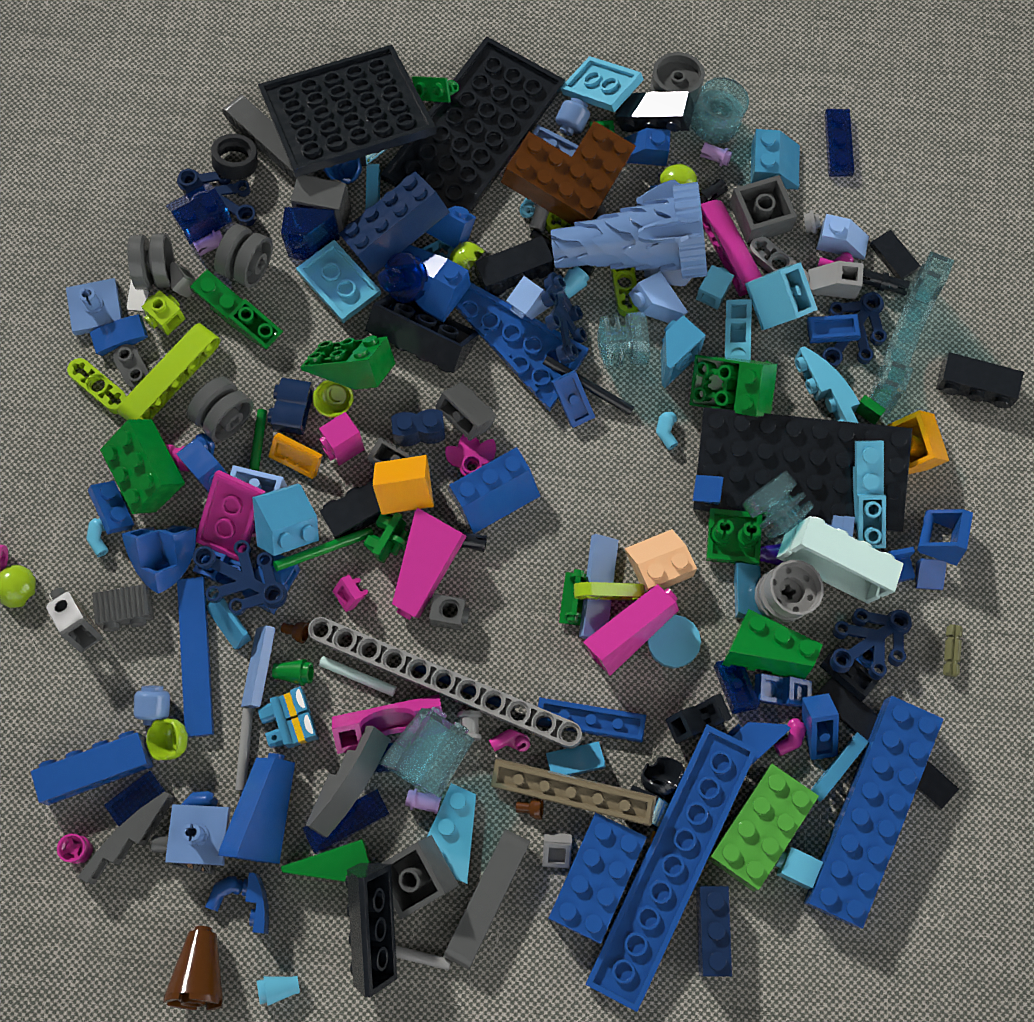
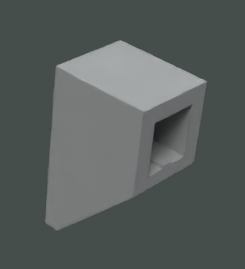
[808,261,864,299]

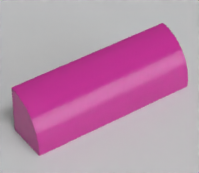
[701,200,762,297]

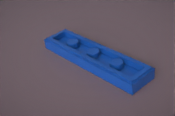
[537,697,646,743]

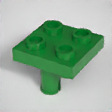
[706,508,762,565]

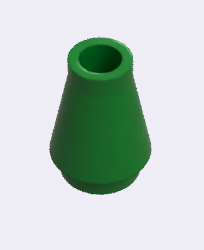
[272,659,314,686]

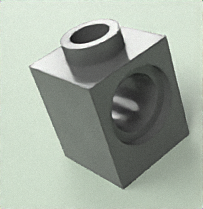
[429,593,470,631]

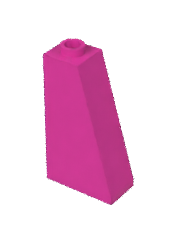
[392,508,467,620]
[583,584,679,676]

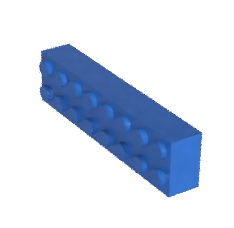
[803,696,944,929]

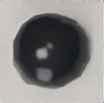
[641,756,685,798]

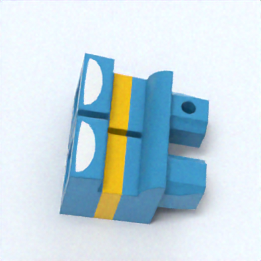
[258,686,319,749]

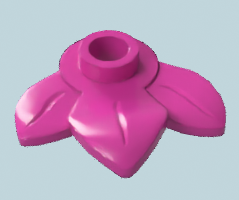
[445,434,496,476]

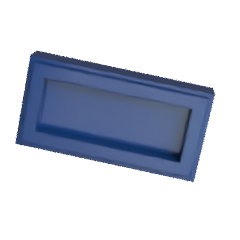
[806,314,861,344]

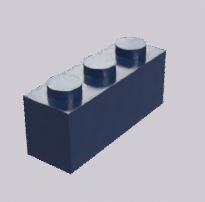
[696,886,732,977]

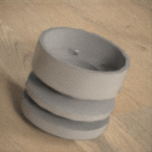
[755,560,824,624]

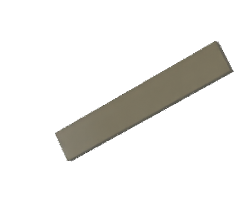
[490,758,657,826]

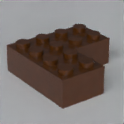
[501,121,636,226]

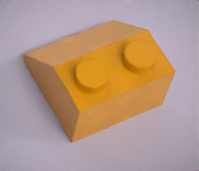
[886,410,949,474]

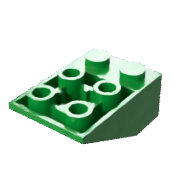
[300,336,396,390]
[689,355,778,417]

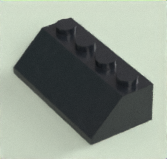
[365,291,479,373]
[345,863,397,998]

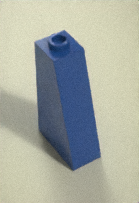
[218,753,295,864]

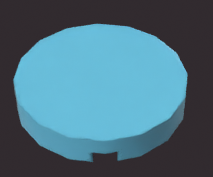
[647,615,701,669]

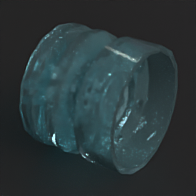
[691,77,749,144]
[597,312,650,369]
[741,470,814,540]

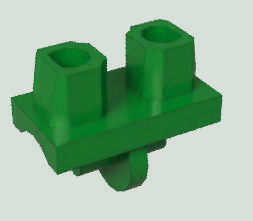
[364,513,409,564]

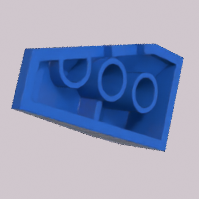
[384,245,471,323]

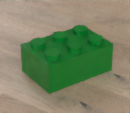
[100,419,185,514]

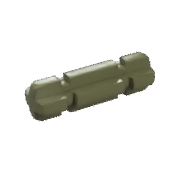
[943,624,963,677]

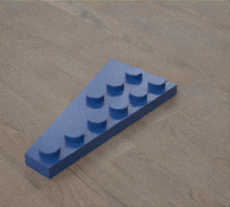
[455,283,589,412]

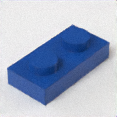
[551,370,595,428]
[87,481,134,535]

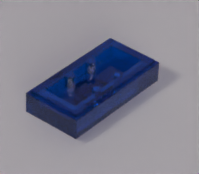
[104,771,166,826]

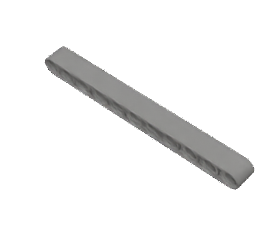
[308,617,582,749]

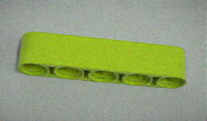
[117,323,221,420]

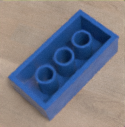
[548,813,647,944]

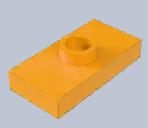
[268,432,323,479]

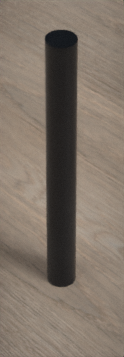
[542,355,634,415]

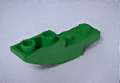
[190,269,283,350]

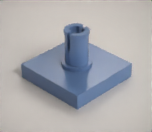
[66,278,123,336]
[165,804,231,866]

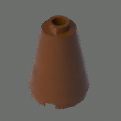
[163,926,223,1010]

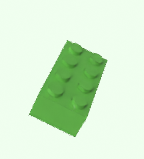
[708,763,819,892]

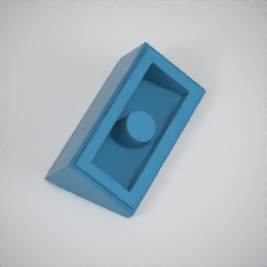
[734,562,762,618]
[207,592,252,650]
[546,741,606,776]

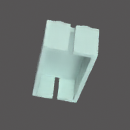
[777,516,904,604]

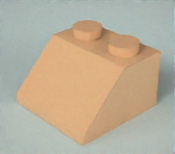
[624,529,697,593]

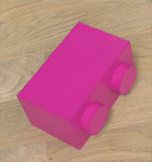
[319,412,365,466]

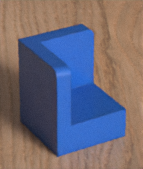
[887,547,916,583]

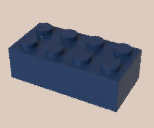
[339,172,450,275]

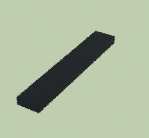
[816,677,959,810]

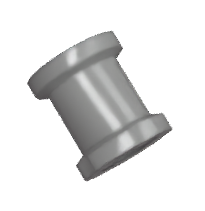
[457,710,482,741]

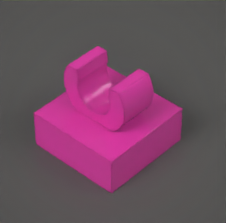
[332,575,368,612]

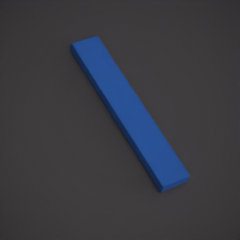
[177,577,214,738]

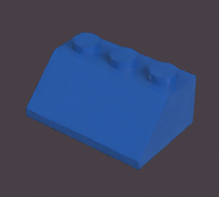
[448,447,540,534]

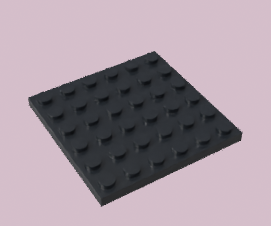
[258,45,437,177]

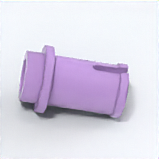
[700,142,732,167]
[193,230,223,257]
[405,788,441,814]

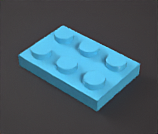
[561,56,644,112]
[296,240,381,323]

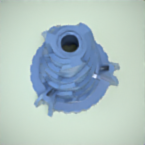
[551,180,707,286]

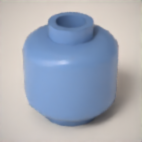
[555,98,590,136]
[134,685,170,726]

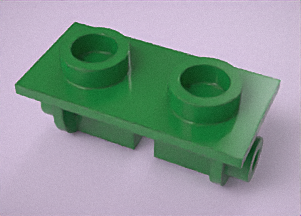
[412,76,459,102]
[559,569,587,626]

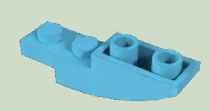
[725,299,752,360]
[795,346,860,423]
[853,440,886,549]

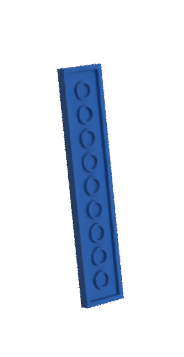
[585,725,758,1012]

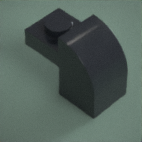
[665,693,732,744]

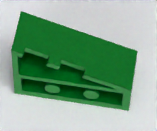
[722,609,823,679]

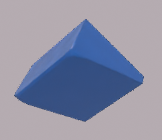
[693,475,723,505]
[916,558,947,590]

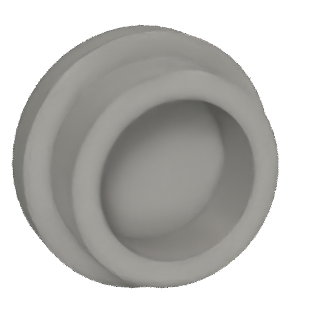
[803,210,821,235]

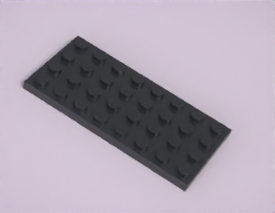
[381,36,565,214]
[693,407,912,532]

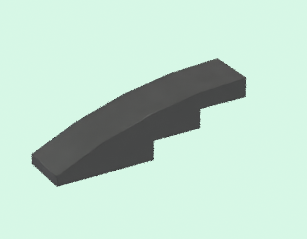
[306,726,391,838]
[78,792,176,884]

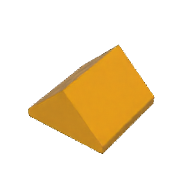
[373,455,434,515]

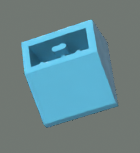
[745,262,818,330]

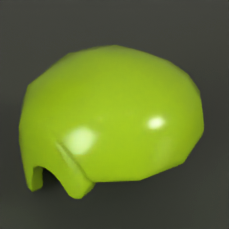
[660,164,697,184]
[449,241,484,270]
[313,379,354,418]
[0,565,36,608]
[146,718,188,760]

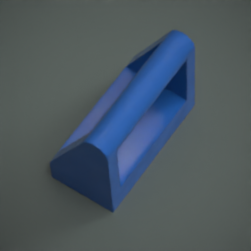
[917,509,973,566]

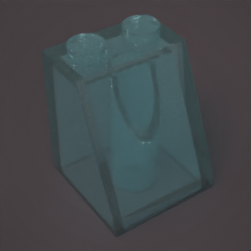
[379,707,475,798]

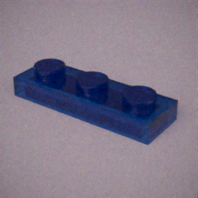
[824,109,855,177]
[302,789,390,854]

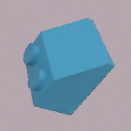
[750,129,800,190]
[661,315,706,388]
[252,483,319,556]

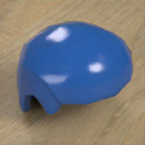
[324,158,362,184]

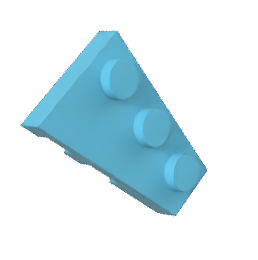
[427,783,476,885]

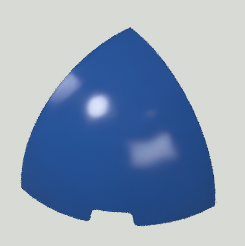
[122,525,196,594]

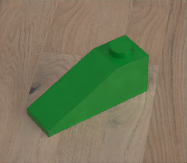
[281,839,371,882]

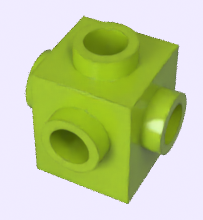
[141,290,186,336]

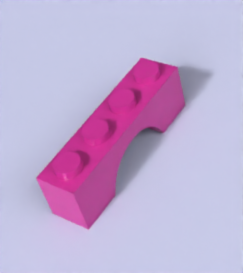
[332,694,446,754]

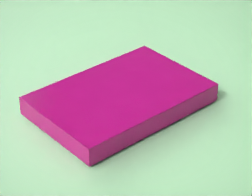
[196,470,266,562]

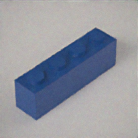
[31,731,153,806]

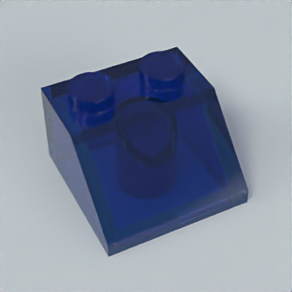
[165,183,232,245]
[281,207,340,260]

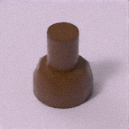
[281,622,309,644]
[516,798,544,820]

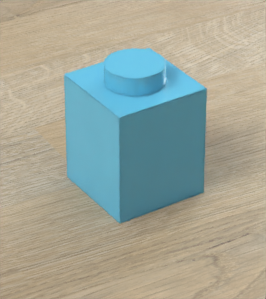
[696,265,734,310]
[775,847,823,889]

